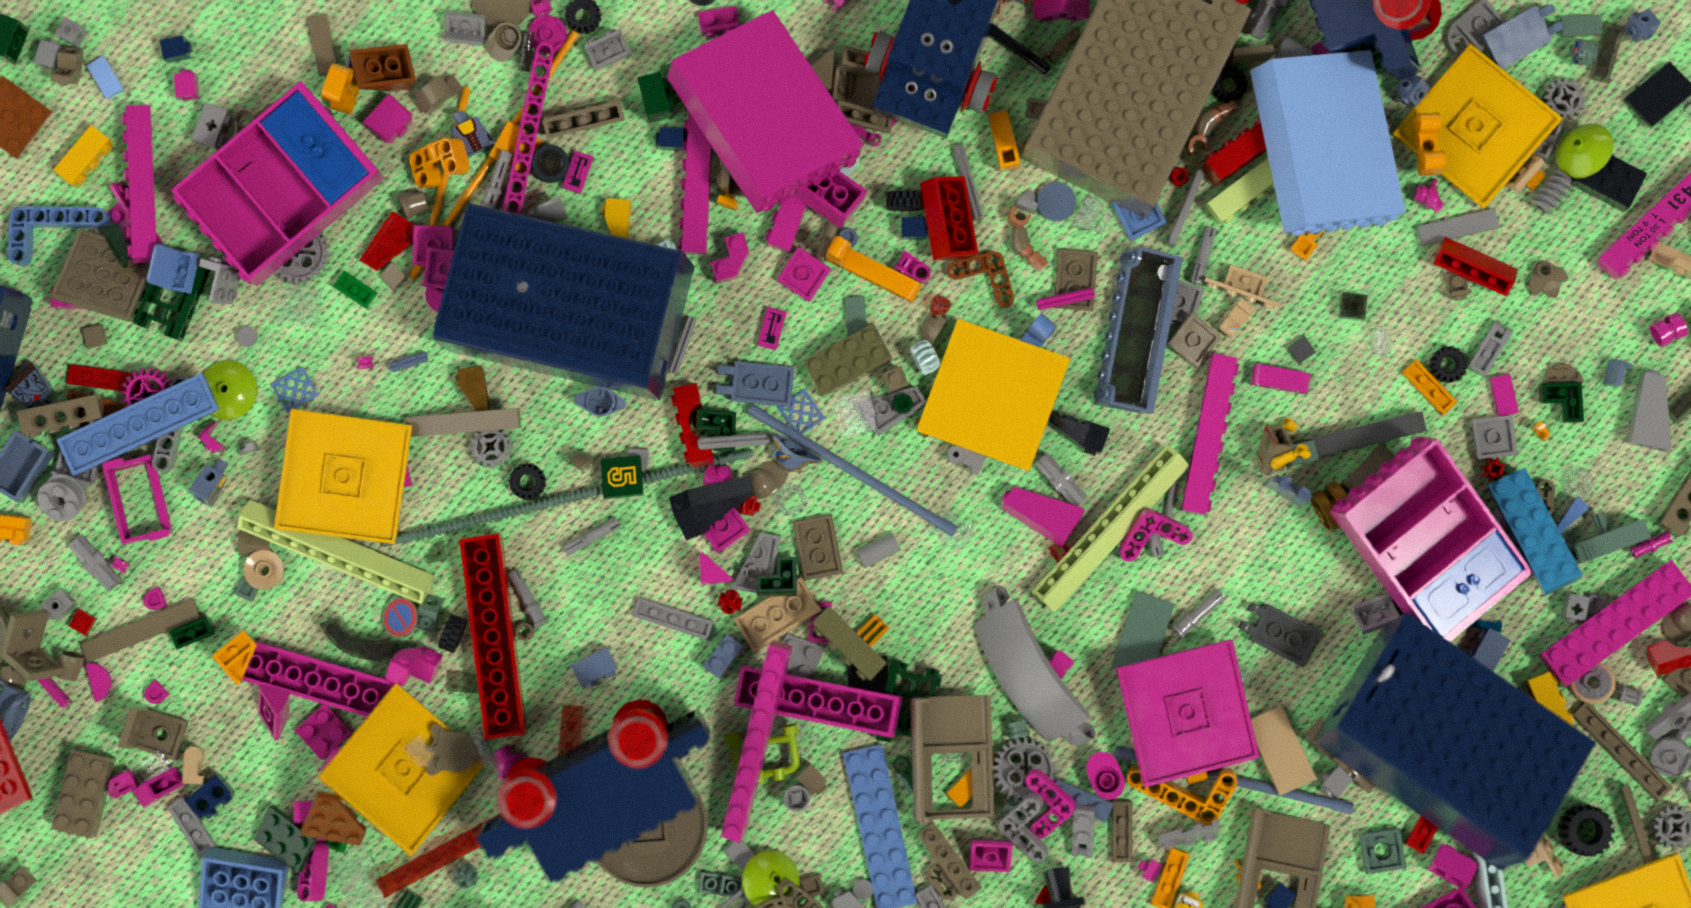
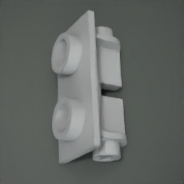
[1244,0,1281,39]

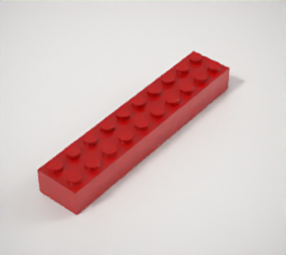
[459,534,528,740]

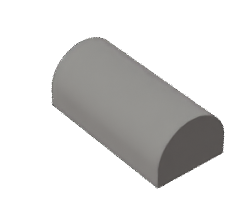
[856,533,901,568]

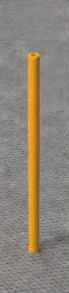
[428,87,471,226]

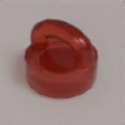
[930,295,952,316]
[1048,543,1070,563]

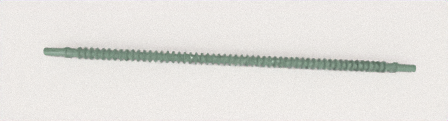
[383,449,754,547]

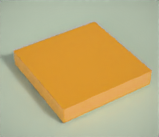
[488,121,543,174]

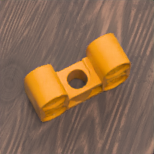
[321,63,360,115]
[1413,112,1446,176]
[409,138,470,188]

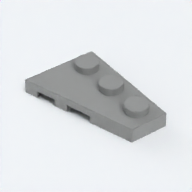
[856,386,927,437]
[731,533,780,593]
[1157,819,1220,850]

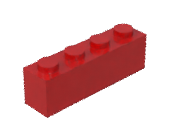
[1433,236,1518,296]

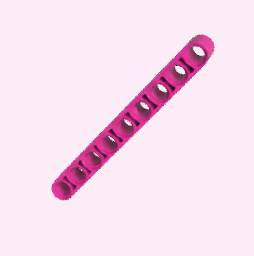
[502,42,554,214]

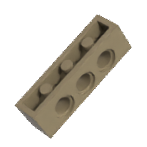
[542,97,624,139]
[17,394,106,437]
[1656,470,1691,537]
[917,821,982,900]

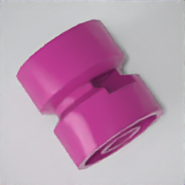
[1649,312,1688,348]

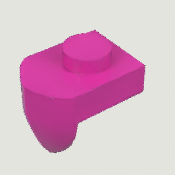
[197,421,226,454]
[703,465,733,486]
[107,768,140,798]

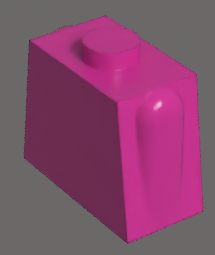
[363,93,413,143]

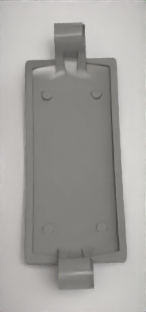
[974,585,1096,747]

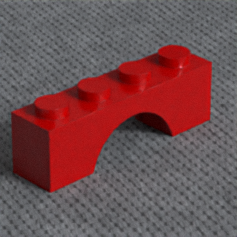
[671,383,715,468]
[1646,640,1691,676]

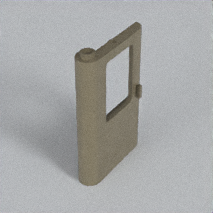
[911,695,994,825]
[1235,808,1330,908]

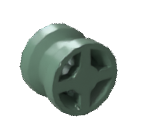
[1007,719,1030,739]

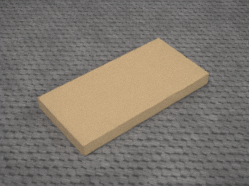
[733,577,822,654]
[1251,705,1317,796]

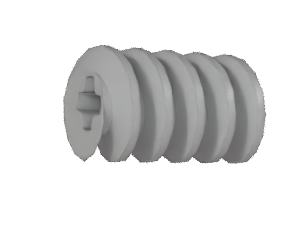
[1530,170,1573,215]

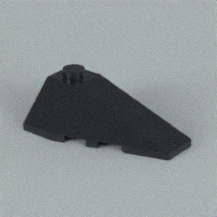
[1048,410,1111,456]
[669,475,755,540]

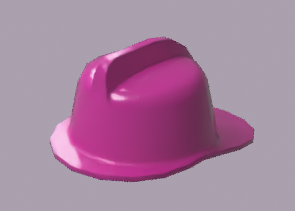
[1086,752,1125,800]

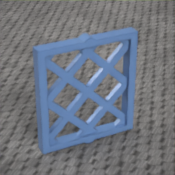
[271,367,318,413]
[778,389,825,434]

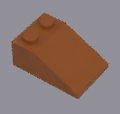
[349,44,416,92]

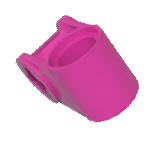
[892,250,931,284]

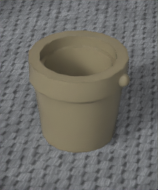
[398,191,429,220]
[57,651,85,681]

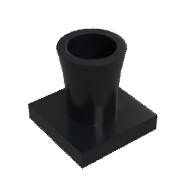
[1042,867,1085,908]

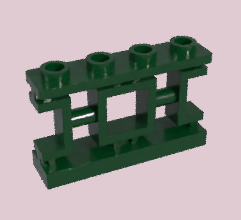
[133,263,211,342]
[875,660,942,747]

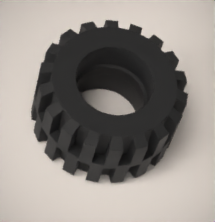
[1558,805,1615,857]

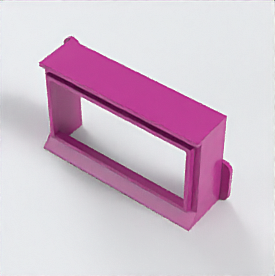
[102,455,173,546]

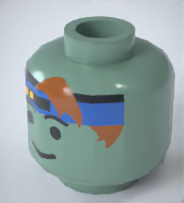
[1568,39,1599,66]

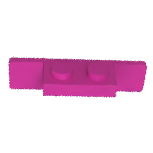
[108,181,165,246]

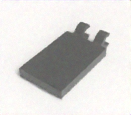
[1238,603,1321,667]

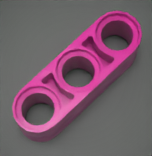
[1251,364,1311,394]
[297,842,329,902]

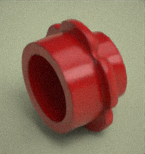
[1169,167,1189,186]

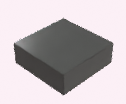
[1288,336,1316,364]

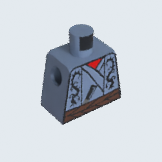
[4,363,55,408]

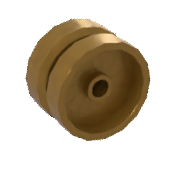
[1310,481,1347,533]

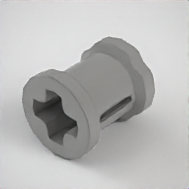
[1617,684,1643,707]

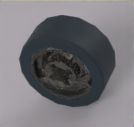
[531,144,569,183]

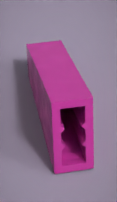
[1001,487,1085,548]

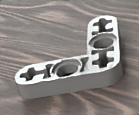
[999,793,1049,862]

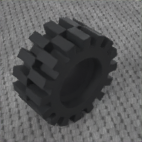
[565,0,601,35]
[1212,65,1248,103]
[886,190,922,212]
[1429,346,1468,383]
[509,463,546,500]
[438,614,467,653]

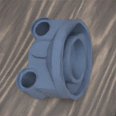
[0,679,32,741]

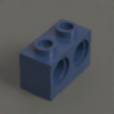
[185,774,235,819]

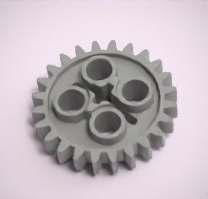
[273,231,331,286]
[993,737,1058,802]

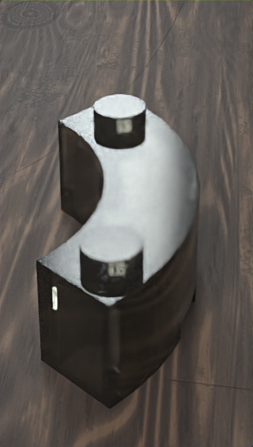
[320,616,400,661]

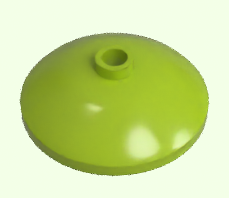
[1556,123,1614,178]
[204,361,258,420]
[742,850,800,906]

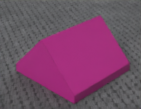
[700,552,734,585]
[258,685,290,741]
[970,839,1013,872]

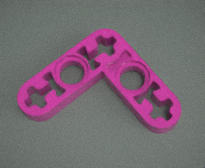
[1119,509,1193,562]
[1026,769,1076,839]

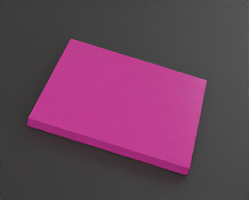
[1116,639,1260,787]

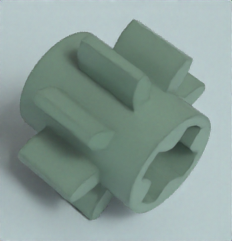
[453,863,479,889]

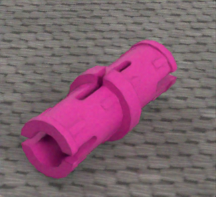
[1630,531,1672,559]

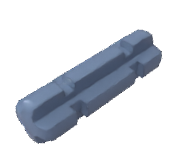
[389,351,428,372]

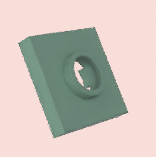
[1359,827,1407,874]

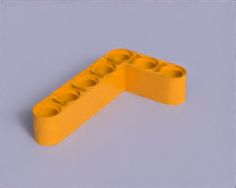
[826,235,922,303]
[1127,765,1237,825]

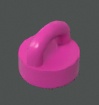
[530,0,552,17]

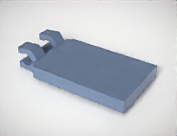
[1481,4,1564,69]
[716,361,795,408]
[1264,474,1312,507]

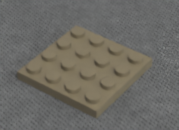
[51,229,150,322]

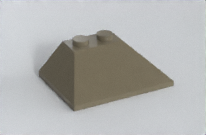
[830,45,892,134]

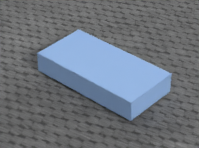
[86,56,125,100]

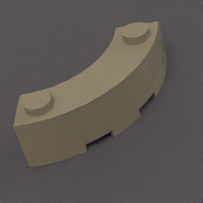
[1304,718,1376,793]

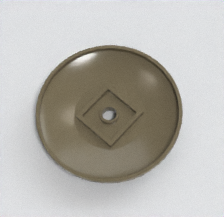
[597,791,708,887]

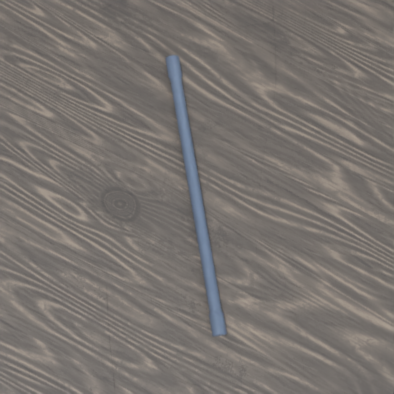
[747,404,958,537]
[1114,746,1353,814]

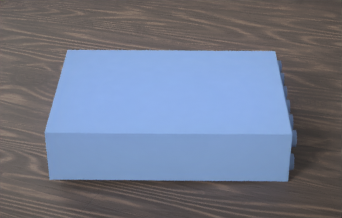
[1250,50,1406,236]

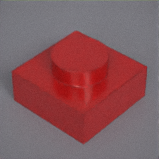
[68,609,97,636]

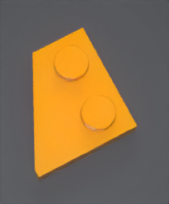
[212,629,257,686]

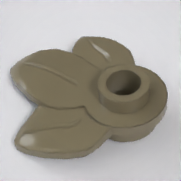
[1529,260,1568,298]

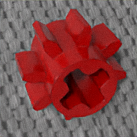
[1481,458,1507,482]
[737,496,761,516]
[717,589,743,614]

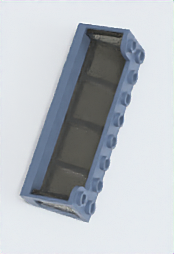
[1094,246,1183,414]

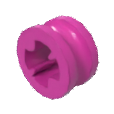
[356,356,375,370]
[109,556,130,573]

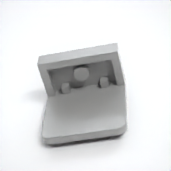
[199,256,241,304]

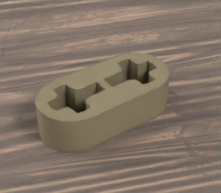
[1536,480,1555,515]
[927,865,957,900]

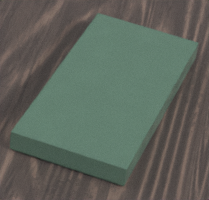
[1111,591,1175,669]

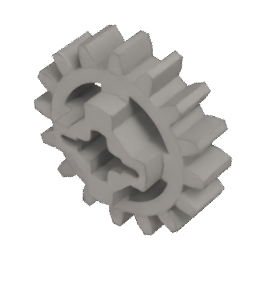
[1542,77,1587,121]
[469,430,514,469]
[1651,805,1691,850]

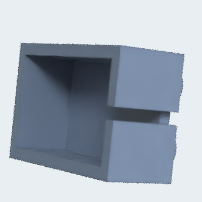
[0,430,56,503]

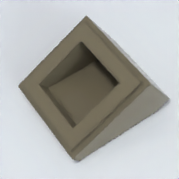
[379,262,407,291]

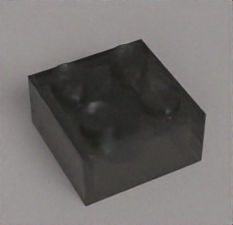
[1338,292,1367,321]

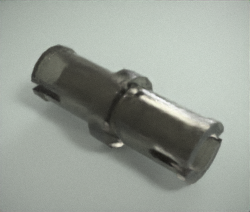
[518,31,535,72]

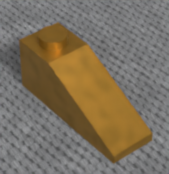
[455,365,490,411]

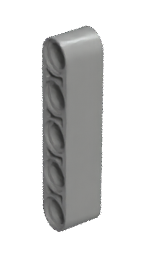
[152,376,188,473]

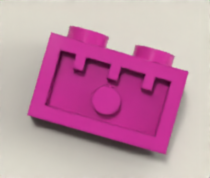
[698,6,740,38]

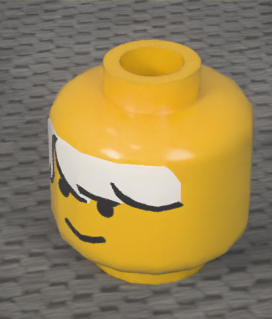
[1174,891,1204,908]

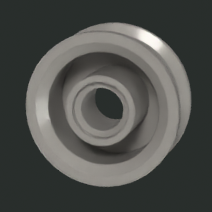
[37,474,87,521]

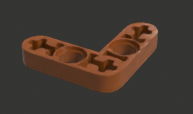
[947,251,1014,308]

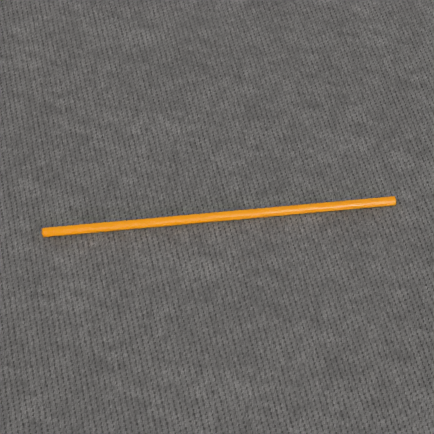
[408,31,579,280]

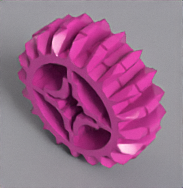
[121,367,172,408]

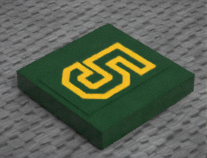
[601,455,644,500]

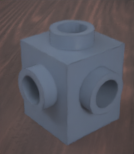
[1624,8,1661,43]
[1394,75,1430,107]

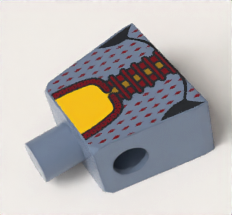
[451,110,495,158]
[188,459,228,508]

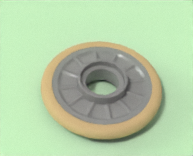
[1570,662,1616,704]

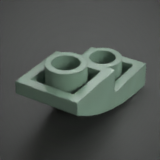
[697,871,742,898]

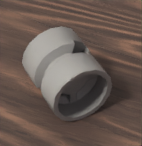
[784,784,810,812]

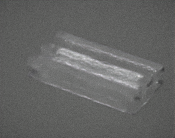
[132,749,173,785]

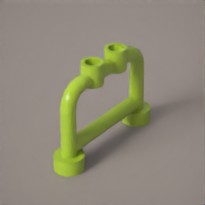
[724,724,800,784]

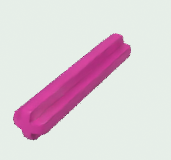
[1036,288,1095,310]

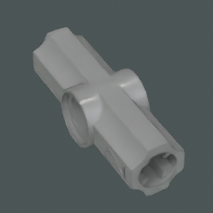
[1035,452,1087,506]
[69,535,122,591]
[1644,693,1691,741]

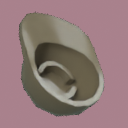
[486,22,523,62]
[749,461,787,499]
[1662,602,1691,641]

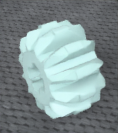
[910,340,940,375]

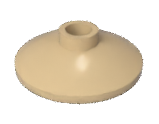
[243,550,284,590]

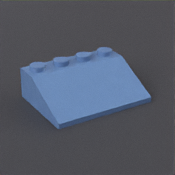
[198,847,289,908]

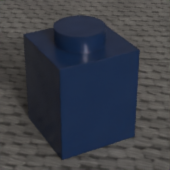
[160,35,193,63]
[656,127,685,151]
[902,217,929,240]
[1263,881,1297,908]

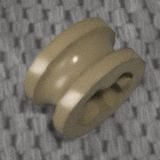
[515,623,534,641]

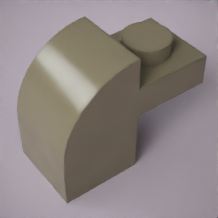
[50,45,83,85]
[414,74,463,114]
[0,866,37,908]

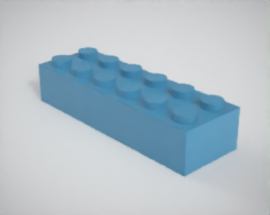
[1488,468,1582,596]

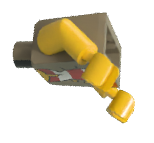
[1257,418,1311,476]

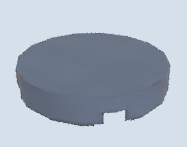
[1037,182,1076,222]

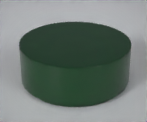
[893,393,913,414]

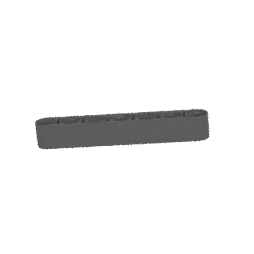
[1293,411,1427,458]

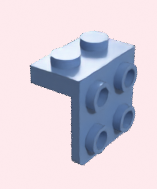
[147,244,200,294]

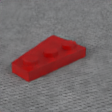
[360,211,414,272]

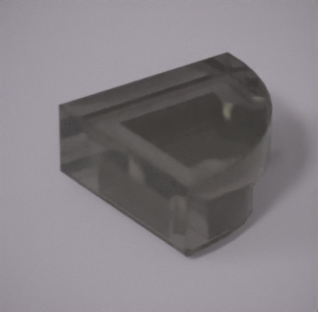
[427,540,447,564]

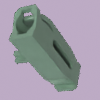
[1568,511,1651,564]

